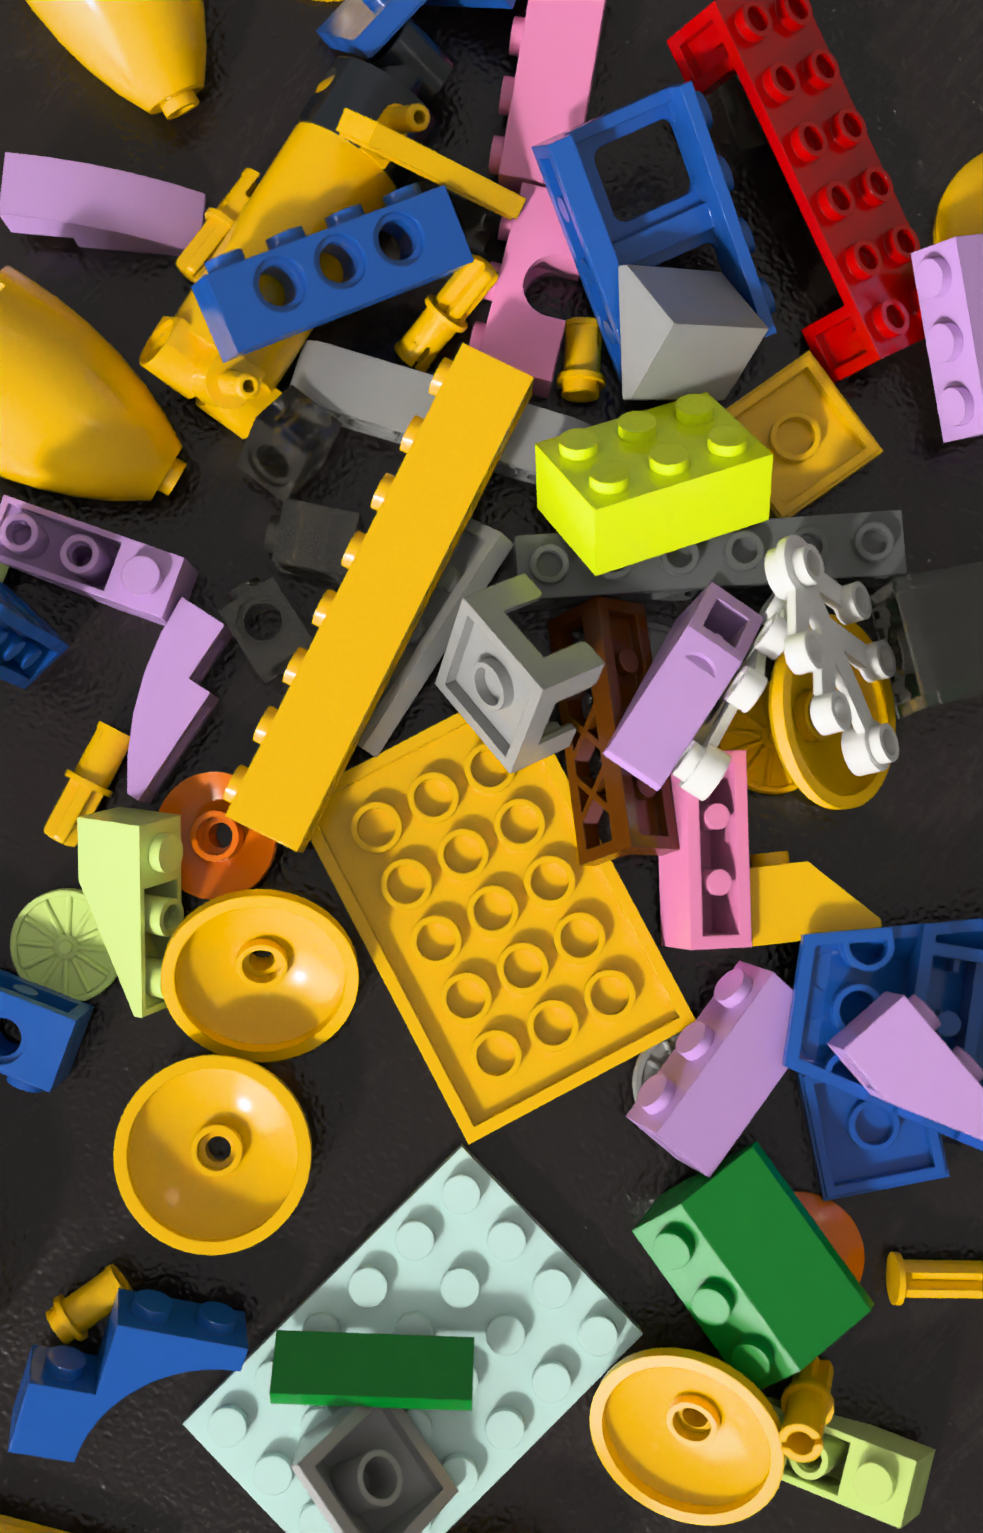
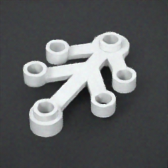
[765,535,899,776]
[672,592,787,801]

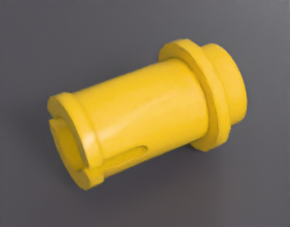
[556,317,606,403]
[46,1264,133,1344]

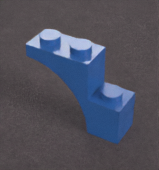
[8,1288,248,1462]

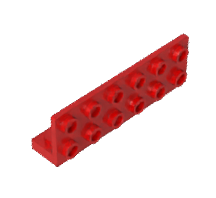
[666,0,925,383]

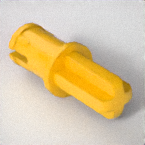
[176,168,260,283]
[394,254,498,372]
[44,721,130,847]
[778,1356,835,1462]

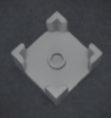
[435,573,605,774]

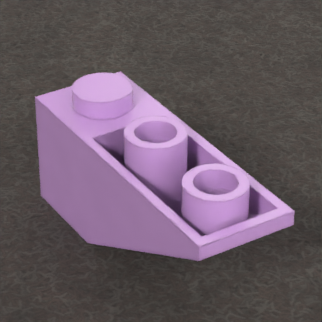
[0,495,199,626]
[603,582,765,791]
[827,991,983,1140]

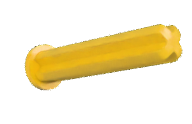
[886,1252,983,1305]

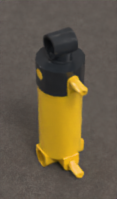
[139,17,454,439]

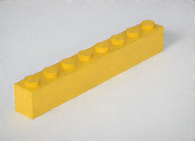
[223,343,534,853]

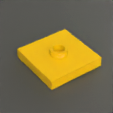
[726,351,883,518]

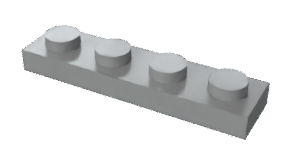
[357,518,514,758]

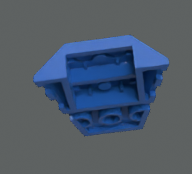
[782,918,983,1151]

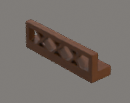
[548,596,680,866]

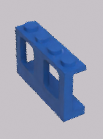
[531,81,777,387]

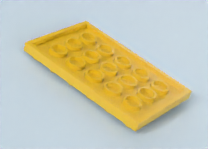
[310,712,696,1144]

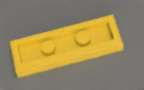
[336,108,526,220]

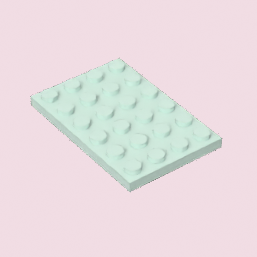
[183,1144,643,1533]

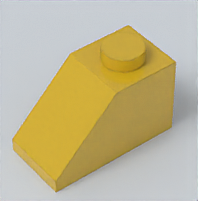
[750,851,882,947]

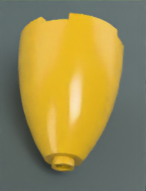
[26,0,207,120]
[0,265,187,501]

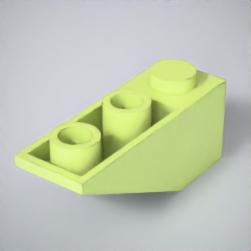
[77,807,184,1018]
[765,1396,936,1529]

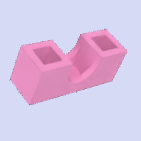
[469,182,579,399]

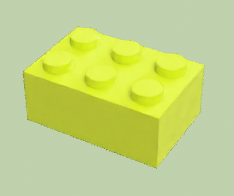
[535,392,773,576]

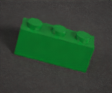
[632,1141,874,1390]

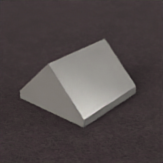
[618,264,769,401]
[290,1406,459,1533]

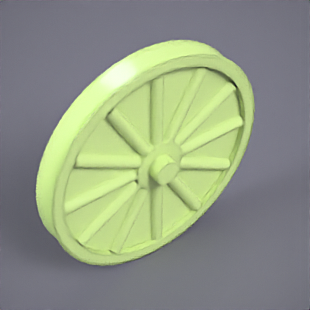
[10,888,117,1002]

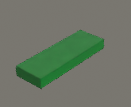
[269,1330,474,1411]

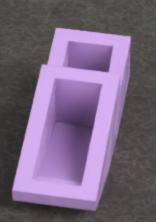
[0,152,207,256]
[127,597,233,804]

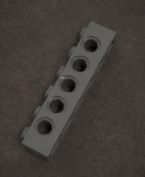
[513,510,907,612]

